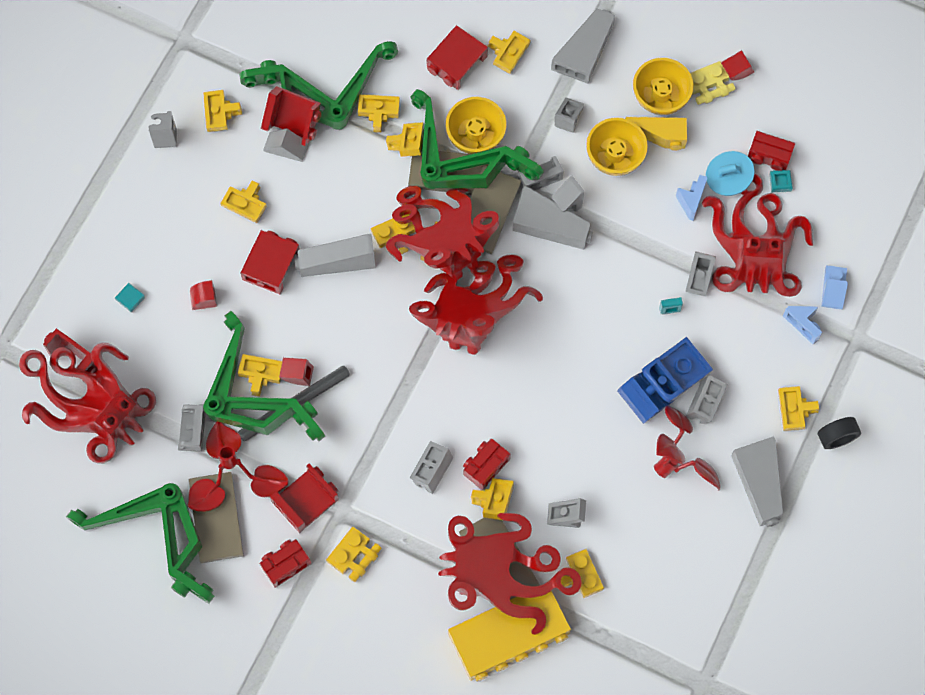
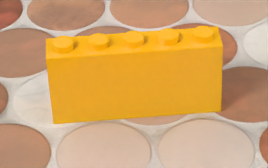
[448,591,571,682]

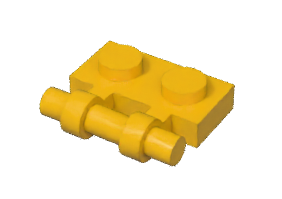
[326,526,382,582]

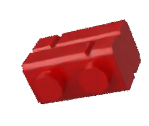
[748,130,795,171]
[463,439,511,490]
[259,539,311,588]

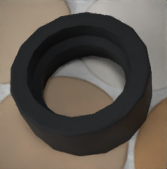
[817,417,861,449]

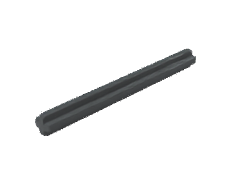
[238,366,350,441]

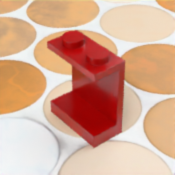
[426,25,488,90]
[260,86,321,146]
[240,230,300,295]
[43,328,98,384]
[270,463,339,533]

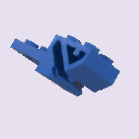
[617,337,713,424]

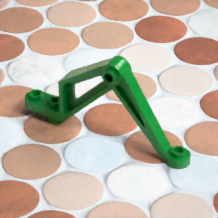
[239,41,398,130]
[410,89,544,189]
[203,311,326,442]
[66,483,215,604]

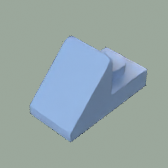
[676,175,707,221]
[821,265,848,310]
[783,306,822,344]

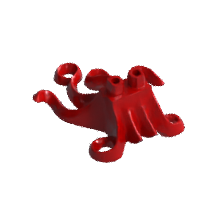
[702,174,813,297]
[386,186,499,281]
[409,255,543,355]
[19,343,156,463]
[438,513,582,635]

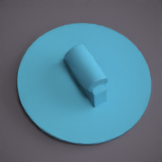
[706,151,755,196]

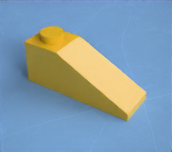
[625,117,687,151]

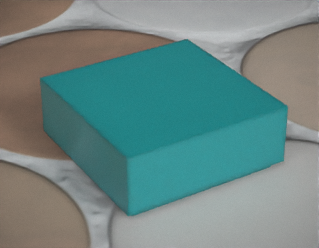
[769,170,793,193]
[115,283,145,312]
[659,297,683,315]

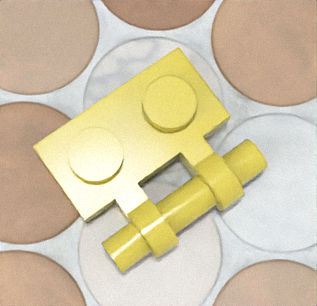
[690,61,735,105]

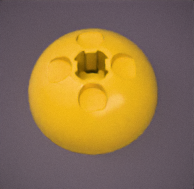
[633,58,693,115]
[446,97,506,154]
[586,118,648,176]

